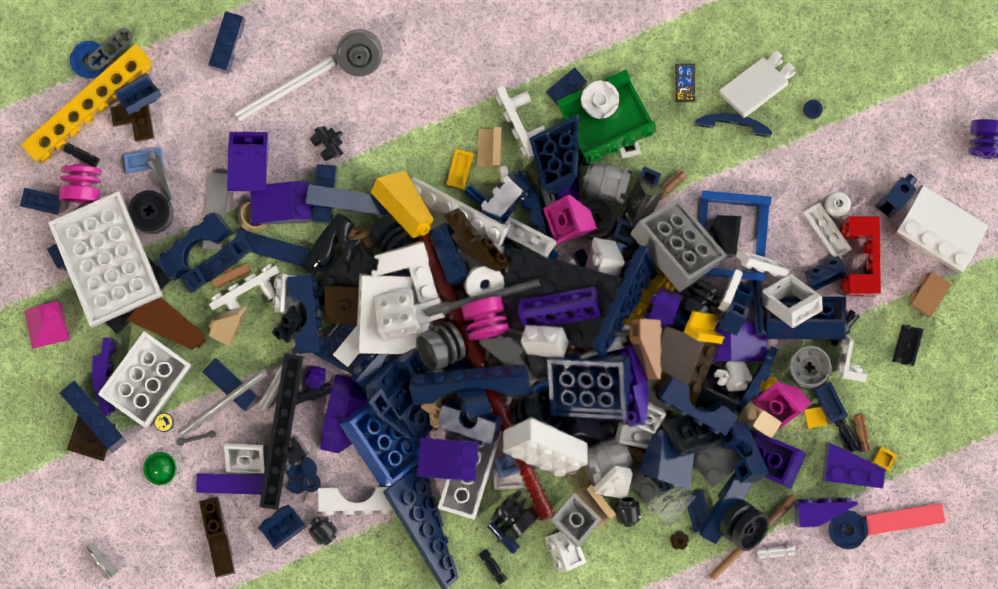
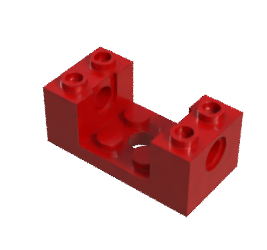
[840,216,881,296]

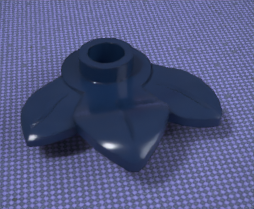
[286,457,321,494]

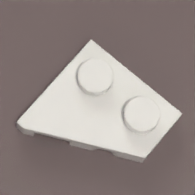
[594,466,632,498]

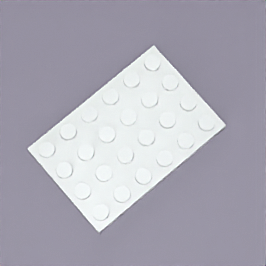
[48,191,163,327]

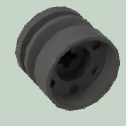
[416,321,466,372]

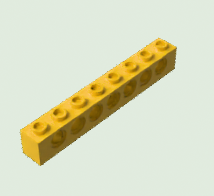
[21,44,154,164]

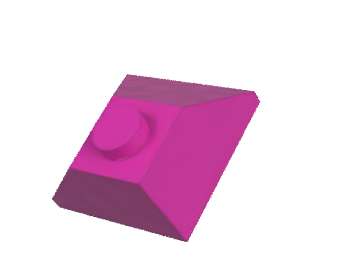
[543,195,596,245]
[24,301,70,348]
[752,382,811,431]

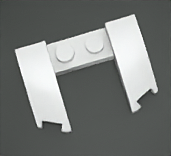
[371,241,445,324]

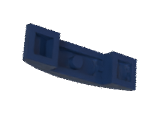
[694,113,772,138]
[181,233,253,293]

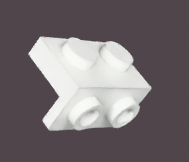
[273,273,300,313]

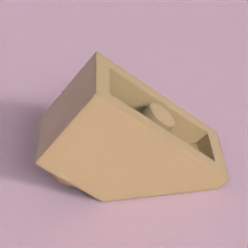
[209,306,247,346]

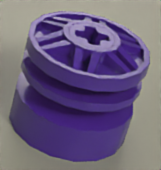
[968,119,998,160]

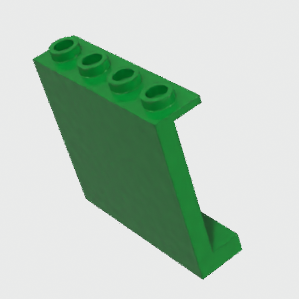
[557,69,657,164]

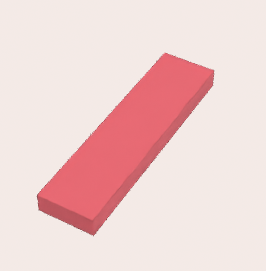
[865,503,945,535]

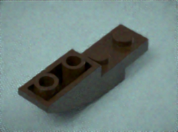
[444,208,510,272]
[199,496,236,578]

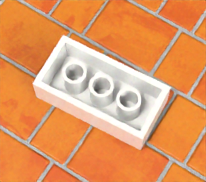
[503,418,587,476]

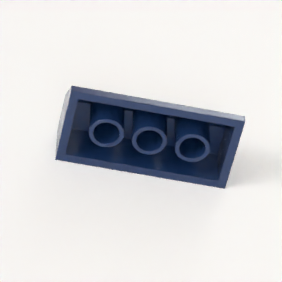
[766,296,847,340]

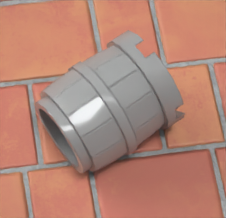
[583,162,632,207]
[583,436,632,485]

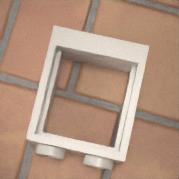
[762,274,822,328]

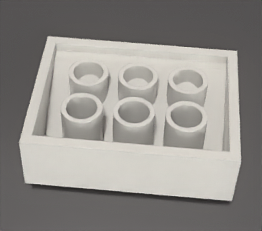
[893,185,989,274]
[98,331,193,428]

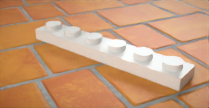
[411,177,508,246]

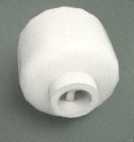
[824,192,851,218]

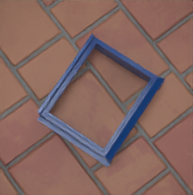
[699,190,772,281]

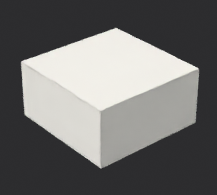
[637,402,666,434]

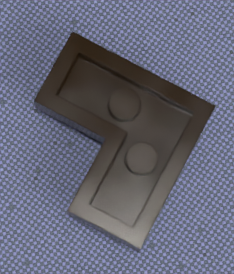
[110,104,155,142]

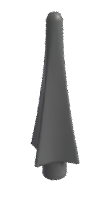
[147,150,172,200]
[580,335,627,360]

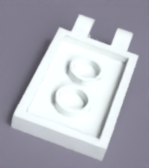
[719,51,795,118]

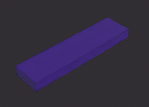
[196,473,264,495]

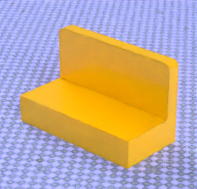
[684,311,724,344]

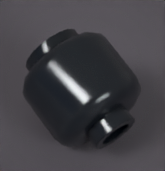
[615,497,641,527]
[309,516,337,546]

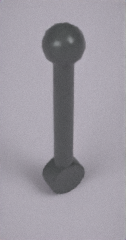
[176,430,216,446]

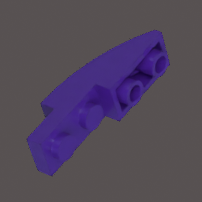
[92,337,116,416]
[615,345,648,427]

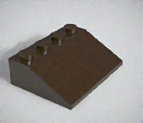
[647,325,719,412]

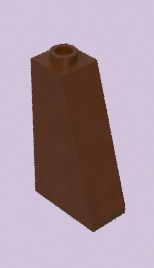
[127,297,206,350]

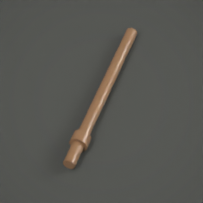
[709,494,797,581]

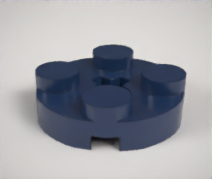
[828,510,868,550]

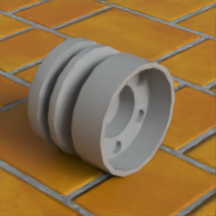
[788,346,831,389]

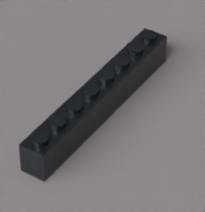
[259,353,304,510]

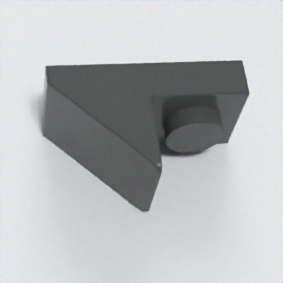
[629,461,663,503]

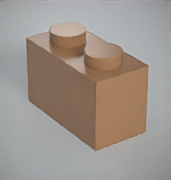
[908,272,952,318]

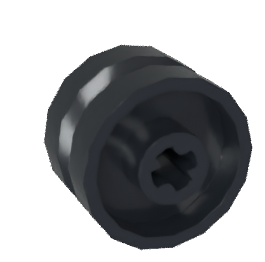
[128,190,174,234]
[720,501,770,551]

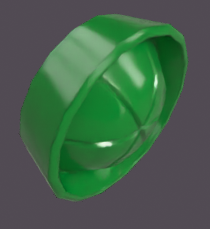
[143,452,177,486]

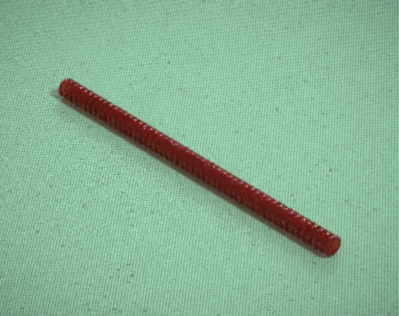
[415,234,556,521]

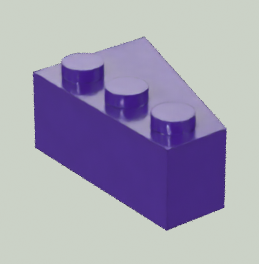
[822,442,885,488]

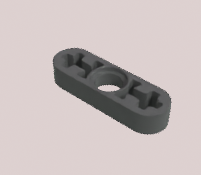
[87,28,133,72]

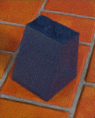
[639,428,694,490]

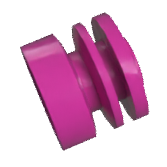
[59,164,102,203]
[461,297,509,340]

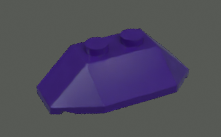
[320,374,367,453]

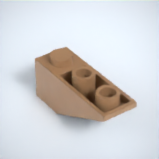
[630,319,662,380]

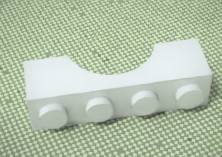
[318,487,393,515]

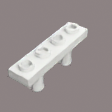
[495,86,545,160]
[209,264,280,310]

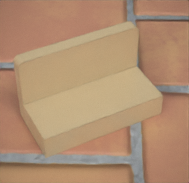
[477,127,502,168]
[577,484,616,528]

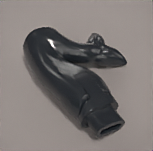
[303,213,361,276]

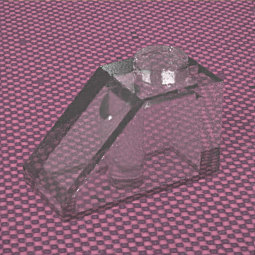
[648,487,695,527]

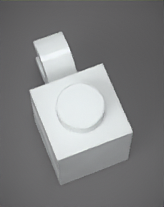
[714,361,753,391]

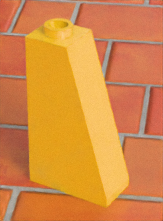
[371,170,434,238]

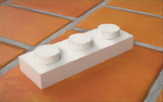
[803,202,852,258]
[504,217,556,257]
[736,250,790,277]

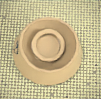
[237,200,268,232]

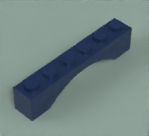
[409,364,530,405]

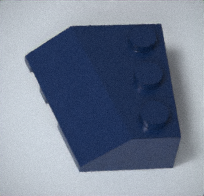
[529,115,579,195]

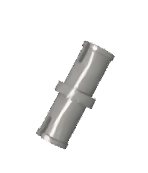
[84,542,118,579]

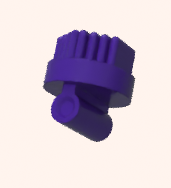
[304,366,327,389]

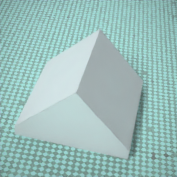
[224,443,266,475]

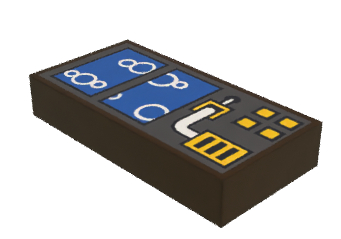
[675,64,695,102]

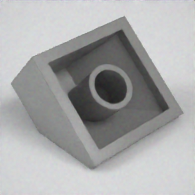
[550,493,601,547]

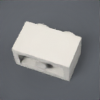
[521,325,569,358]

